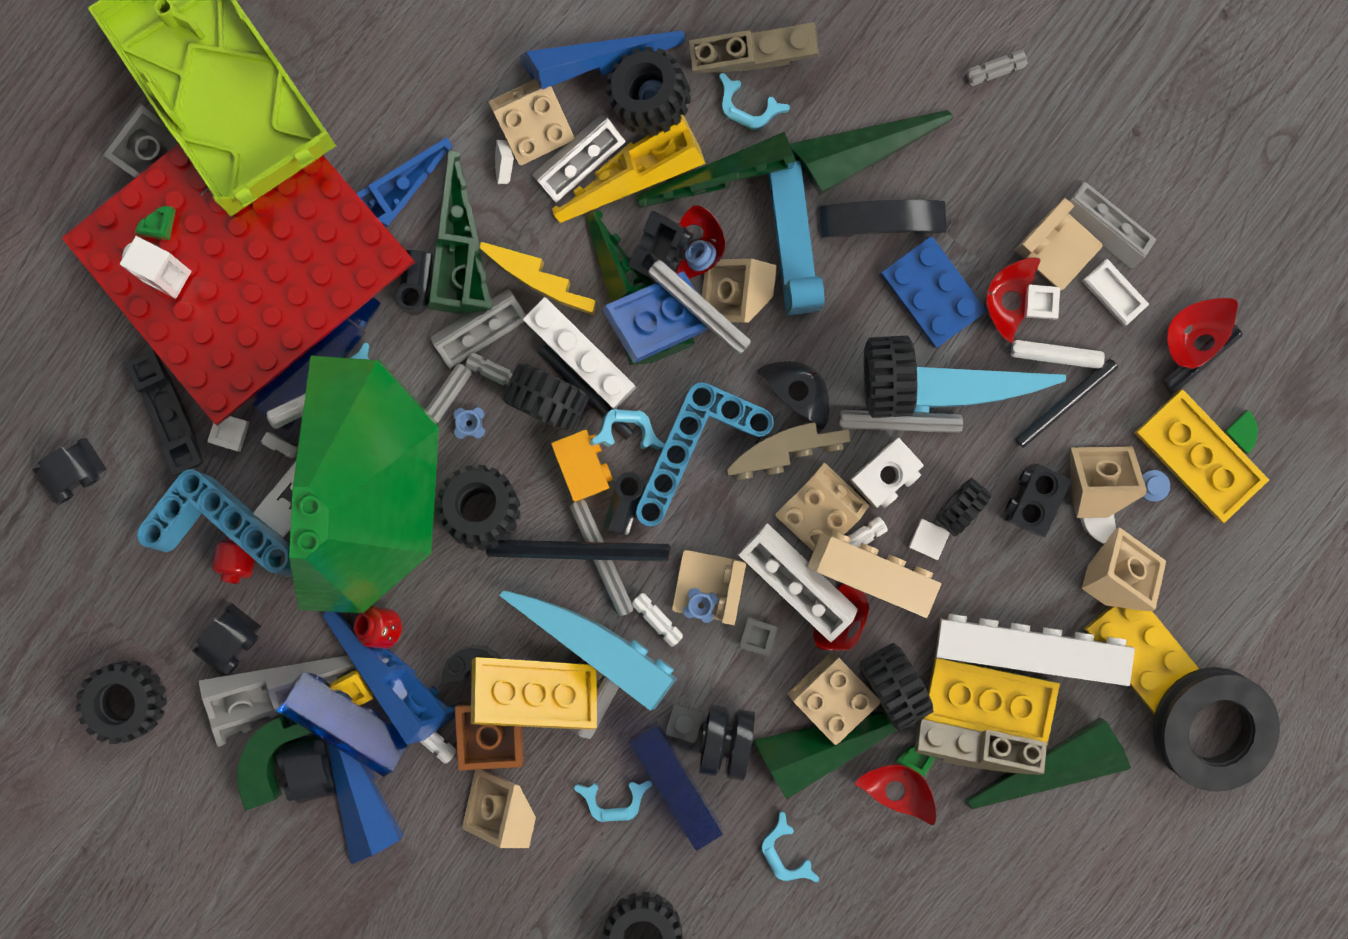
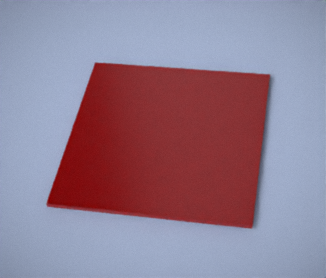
[62,143,415,426]

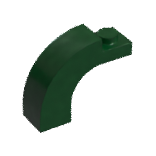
[237,712,324,811]

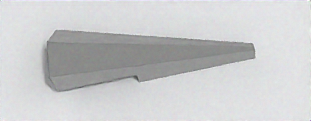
[199,655,357,747]

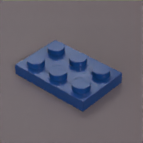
[880,236,987,349]
[603,271,710,364]

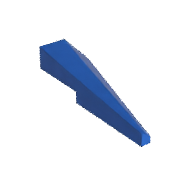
[519,30,685,90]
[356,137,452,227]
[323,611,456,745]
[319,697,404,864]

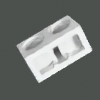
[120,236,192,299]

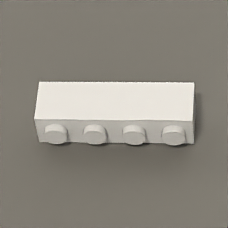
[523,297,636,409]
[739,523,858,642]

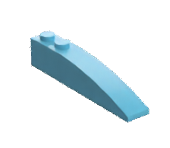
[914,367,1066,413]
[500,591,677,711]

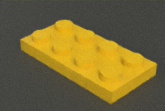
[1134,389,1269,523]
[1083,606,1199,715]
[471,657,597,730]
[923,657,1060,745]

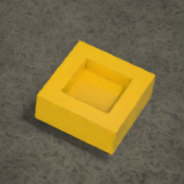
[329,669,374,713]

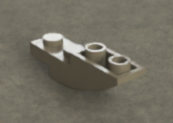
[689,22,819,73]
[726,422,851,481]
[914,719,1047,775]

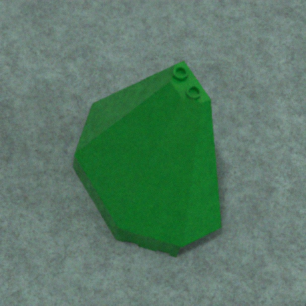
[289,356,439,613]

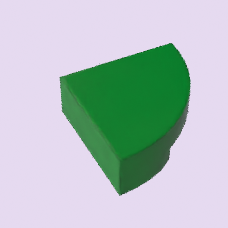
[135,206,176,240]
[1223,410,1258,454]
[896,746,936,777]

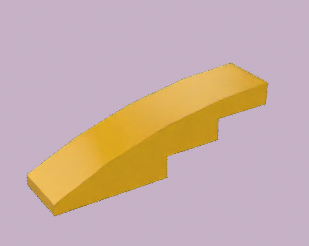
[480,242,597,316]

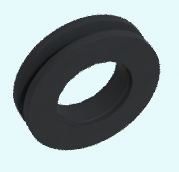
[1153,667,1280,792]

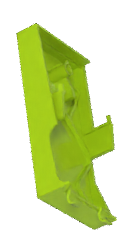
[88,0,337,216]

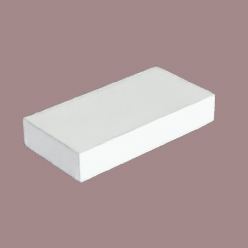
[1082,259,1149,327]

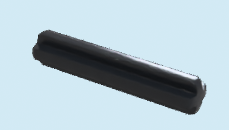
[1163,324,1243,393]

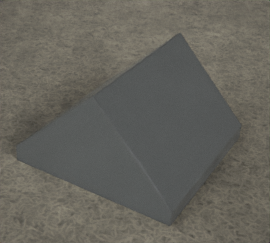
[101,103,178,178]

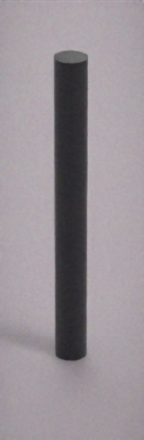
[538,344,635,440]
[1015,359,1118,448]

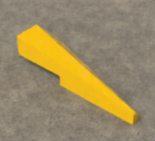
[552,115,706,223]

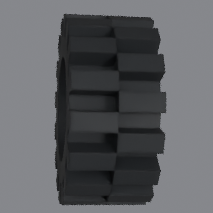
[935,478,992,537]

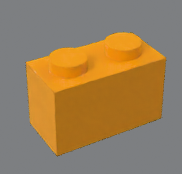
[551,430,613,502]

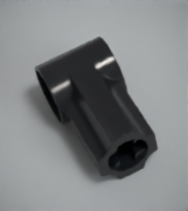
[396,250,433,315]
[603,471,644,535]

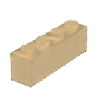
[807,531,942,618]

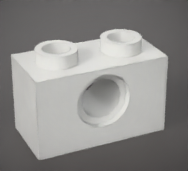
[849,437,924,508]

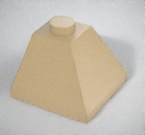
[702,259,777,323]
[1070,446,1147,518]
[1082,527,1166,611]
[462,769,536,848]

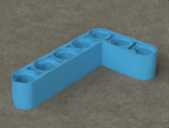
[768,161,825,316]
[636,383,774,526]
[137,469,292,577]

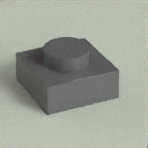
[739,617,778,657]
[665,703,704,743]

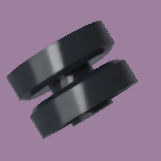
[699,704,755,781]

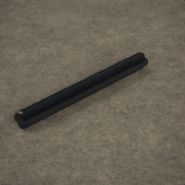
[486,540,671,562]

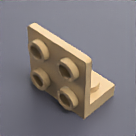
[488,79,575,165]
[1015,198,1103,291]
[776,462,869,552]
[672,550,746,625]
[787,651,880,745]

